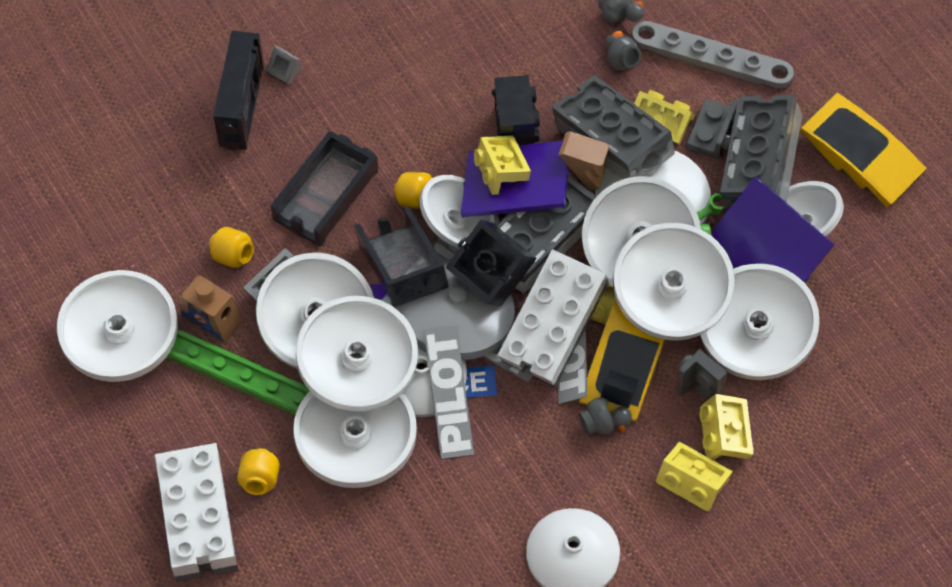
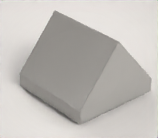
[266,46,303,84]

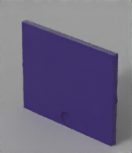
[461,141,570,218]
[711,177,835,283]

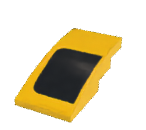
[800,92,927,207]
[579,298,665,422]

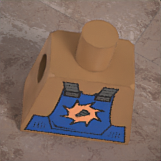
[180,276,243,343]

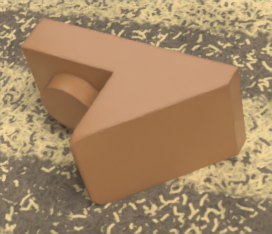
[558,132,609,191]

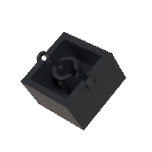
[491,75,540,146]
[445,220,537,306]

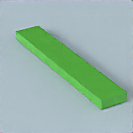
[166,329,310,416]

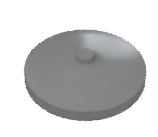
[395,259,515,360]

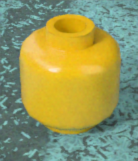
[394,172,433,210]
[209,227,254,268]
[237,448,280,495]

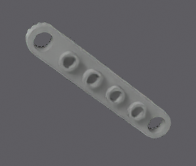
[632,21,794,90]

